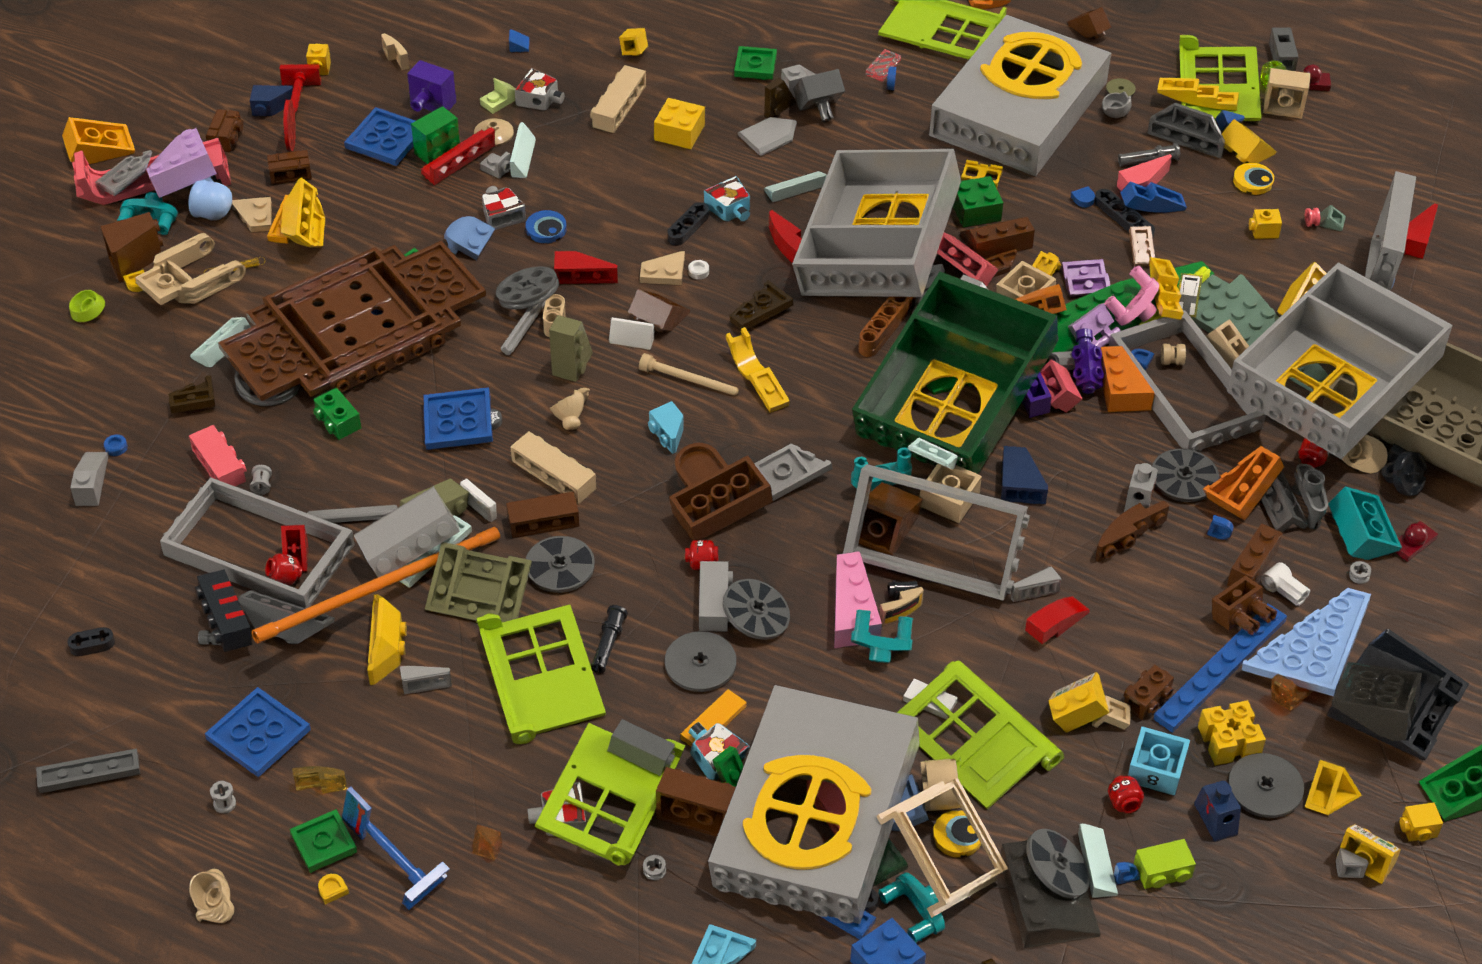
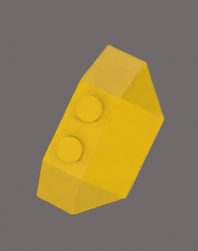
[281,178,325,248]
[1277,262,1327,316]
[367,594,407,685]

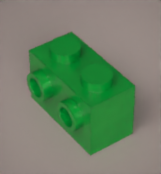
[313,388,362,440]

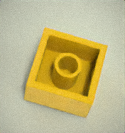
[654,98,705,149]

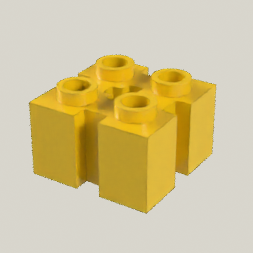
[1198,700,1266,766]

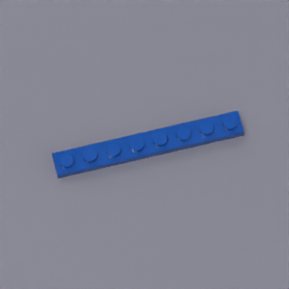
[1153,603,1287,733]

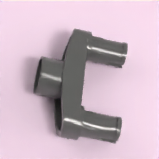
[1292,464,1328,529]

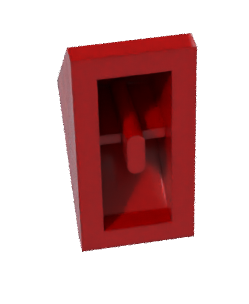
[281,524,309,571]

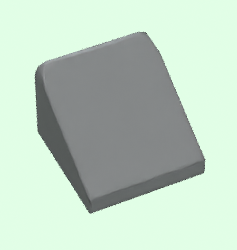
[1336,848,1368,878]

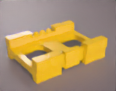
[961,160,1003,188]

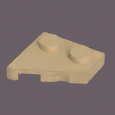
[232,197,272,232]
[640,251,685,285]

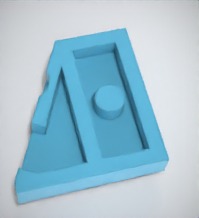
[692,924,756,964]

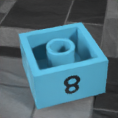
[1128,727,1190,796]

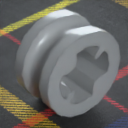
[1349,561,1371,584]
[643,855,666,880]

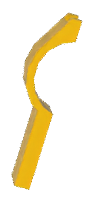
[726,327,790,413]

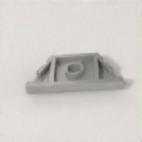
[754,444,833,501]

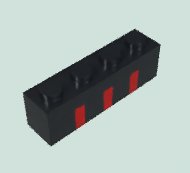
[194,569,252,652]

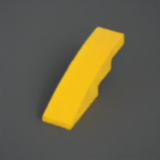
[1157,78,1239,111]
[1149,257,1184,320]

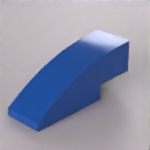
[1120,181,1187,212]

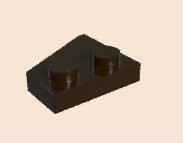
[764,77,796,119]

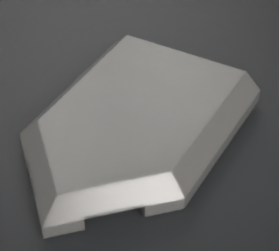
[737,117,797,156]
[95,150,152,196]

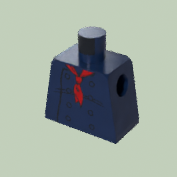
[1194,781,1241,842]

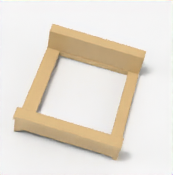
[876,778,1008,918]

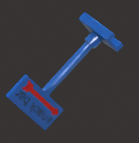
[342,786,450,910]

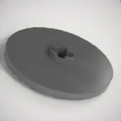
[665,632,736,692]
[1228,753,1304,818]

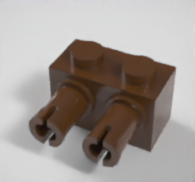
[1212,575,1277,635]

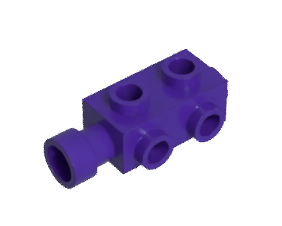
[1071,328,1104,394]

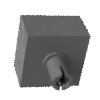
[793,69,845,122]

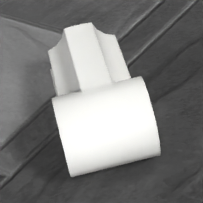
[1261,562,1310,606]

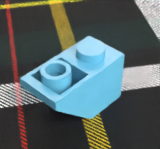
[648,401,683,454]

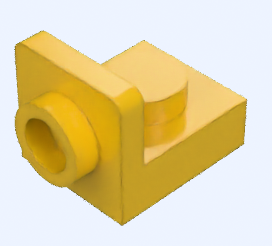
[1032,251,1061,276]

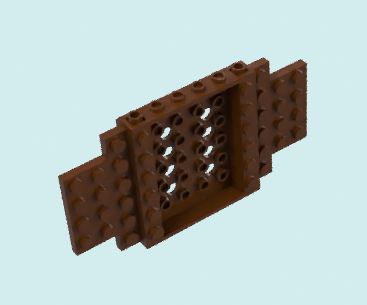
[218,241,486,402]

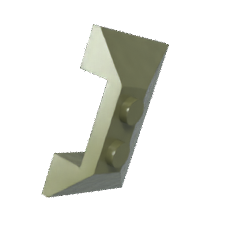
[425,542,532,622]

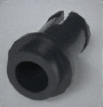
[887,580,918,599]

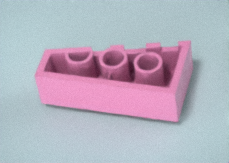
[834,551,882,648]

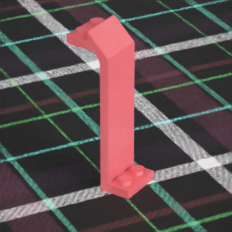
[72,138,231,205]

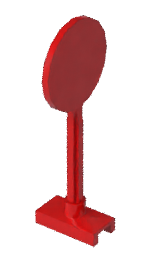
[280,64,321,152]

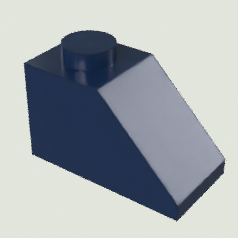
[250,85,293,116]

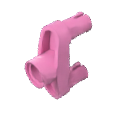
[1104,266,1159,326]

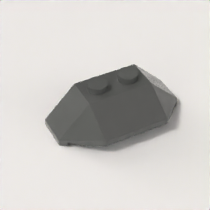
[1147,103,1225,159]
[238,590,335,644]

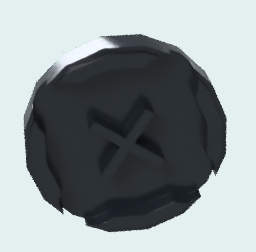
[1381,451,1427,496]

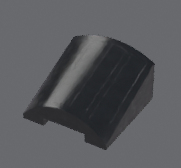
[1326,629,1469,760]

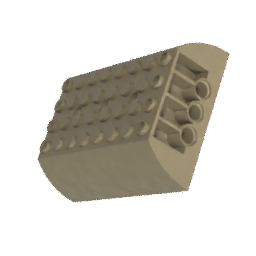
[1323,342,1482,488]

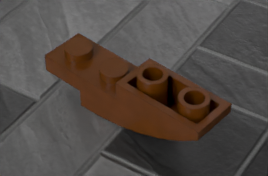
[1095,500,1169,562]

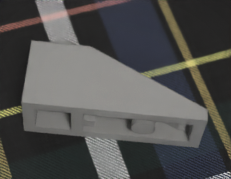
[71,452,109,506]

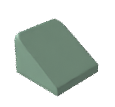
[1319,205,1346,231]

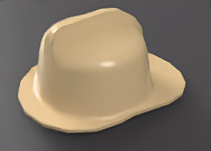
[1342,434,1388,474]

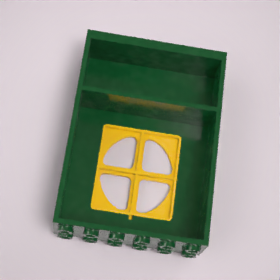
[852,271,1058,474]

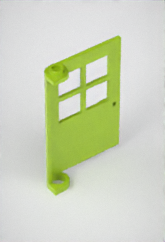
[878,0,1007,59]
[1179,35,1261,121]
[477,605,606,744]
[897,661,1064,809]
[535,723,685,865]

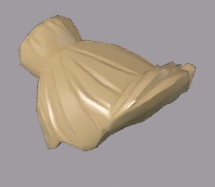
[549,387,590,430]
[189,869,234,923]

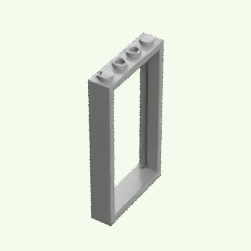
[1365,171,1416,291]
[1109,310,1266,451]
[843,464,1030,600]
[160,477,355,608]

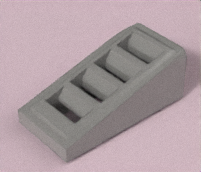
[1011,567,1061,602]
[400,666,452,694]

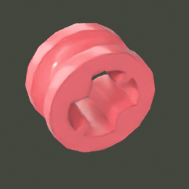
[1304,208,1321,227]

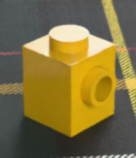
[619,28,648,56]
[306,44,331,75]
[1249,209,1282,239]
[1399,803,1443,841]

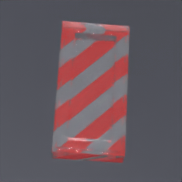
[866,49,901,82]

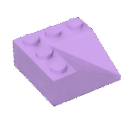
[146,128,217,198]

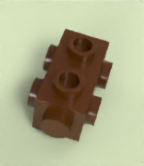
[1123,664,1174,721]

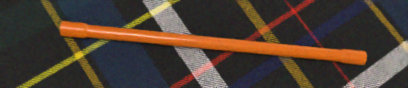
[251,527,500,644]

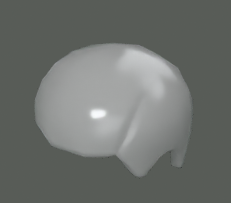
[1102,91,1132,119]

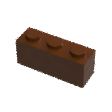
[506,491,580,538]
[1227,523,1283,586]

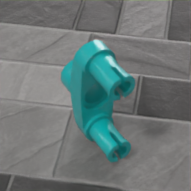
[116,192,178,235]
[851,448,912,490]
[851,610,913,663]
[878,872,945,943]

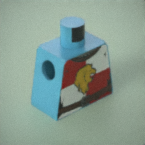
[704,176,750,221]
[689,722,749,781]

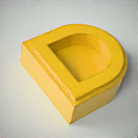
[123,270,145,292]
[318,874,349,904]

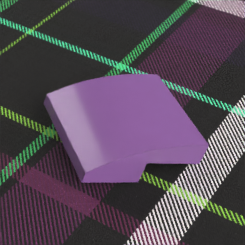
[1061,259,1110,297]

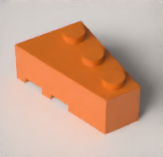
[1100,346,1155,412]
[1203,446,1284,521]

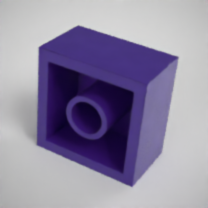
[407,60,456,112]

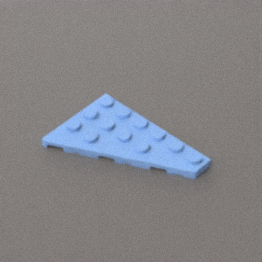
[1242,588,1371,696]

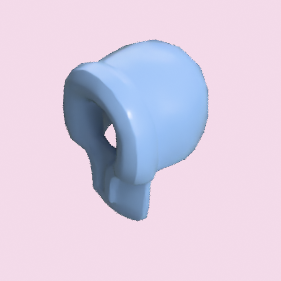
[188,177,232,220]

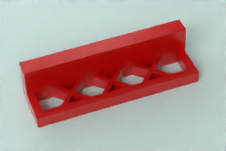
[421,127,495,185]

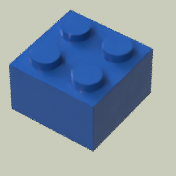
[850,918,926,964]

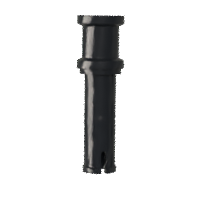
[591,605,628,673]

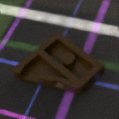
[168,375,215,414]

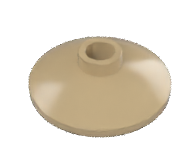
[474,119,514,146]

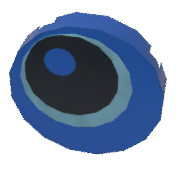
[526,210,567,243]

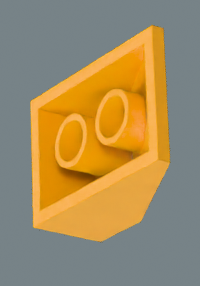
[62,117,135,164]

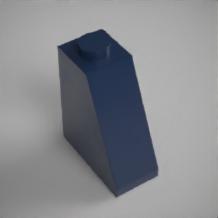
[1001,446,1048,504]

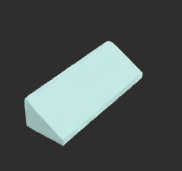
[510,122,536,178]
[764,171,827,202]
[190,317,251,368]
[1078,824,1118,898]

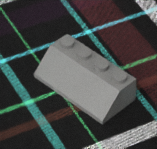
[354,486,460,577]

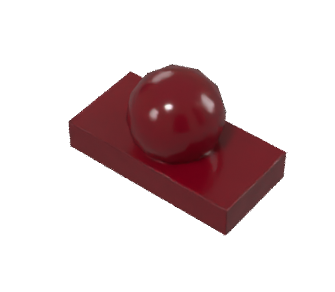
[1296,64,1331,91]
[1395,521,1438,562]

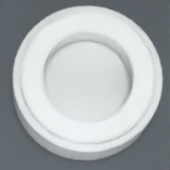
[688,260,709,280]

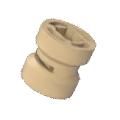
[1161,344,1186,365]

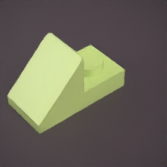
[480,78,516,114]

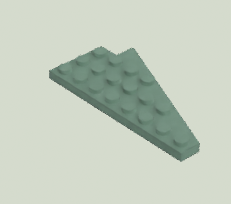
[1189,274,1329,392]

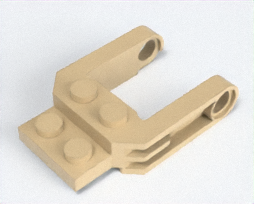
[135,233,246,305]

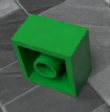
[411,106,460,164]
[953,176,1004,228]

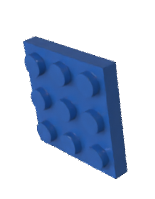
[344,107,415,166]
[423,387,493,450]
[205,687,311,777]

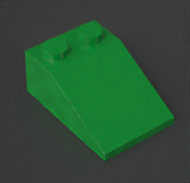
[1419,744,1482,821]

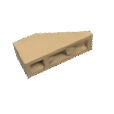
[1206,319,1249,368]

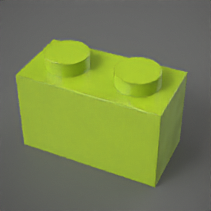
[1133,839,1196,889]

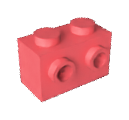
[1040,359,1082,413]

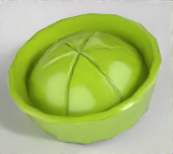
[69,290,105,322]

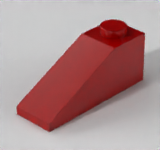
[1404,203,1438,259]
[554,251,618,284]

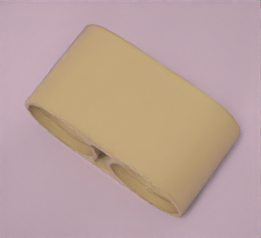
[543,294,566,337]

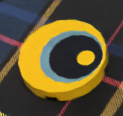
[1233,163,1274,195]
[933,811,981,857]

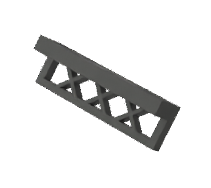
[1261,471,1309,532]

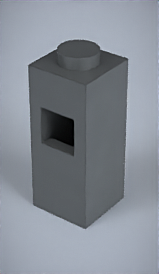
[1269,27,1298,71]
[607,719,676,776]

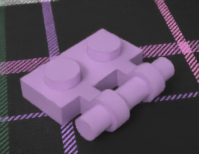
[1068,303,1121,349]

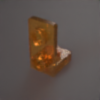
[1271,674,1313,710]

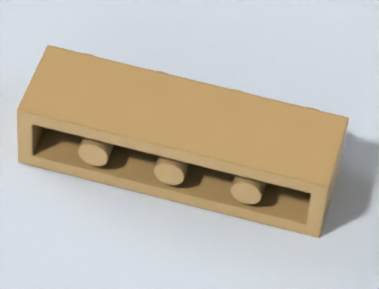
[590,65,646,133]
[511,431,596,504]

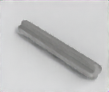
[501,300,546,355]
[307,505,398,523]

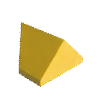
[1305,760,1362,815]

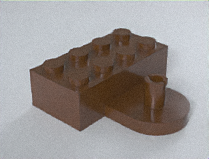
[669,443,773,541]

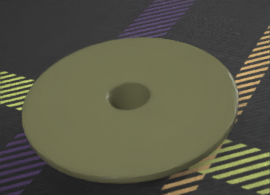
[1106,78,1136,97]

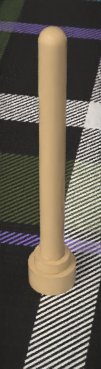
[639,353,739,395]

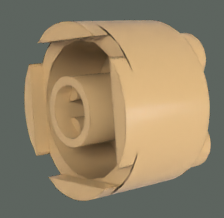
[920,759,960,811]

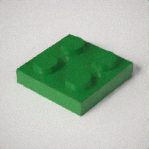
[734,46,777,80]
[289,809,357,873]

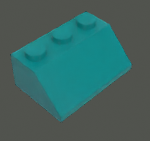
[1328,486,1402,560]

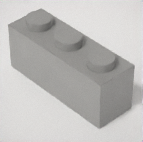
[699,561,733,631]

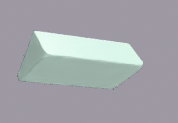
[908,438,958,470]

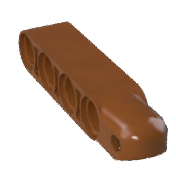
[859,296,916,357]

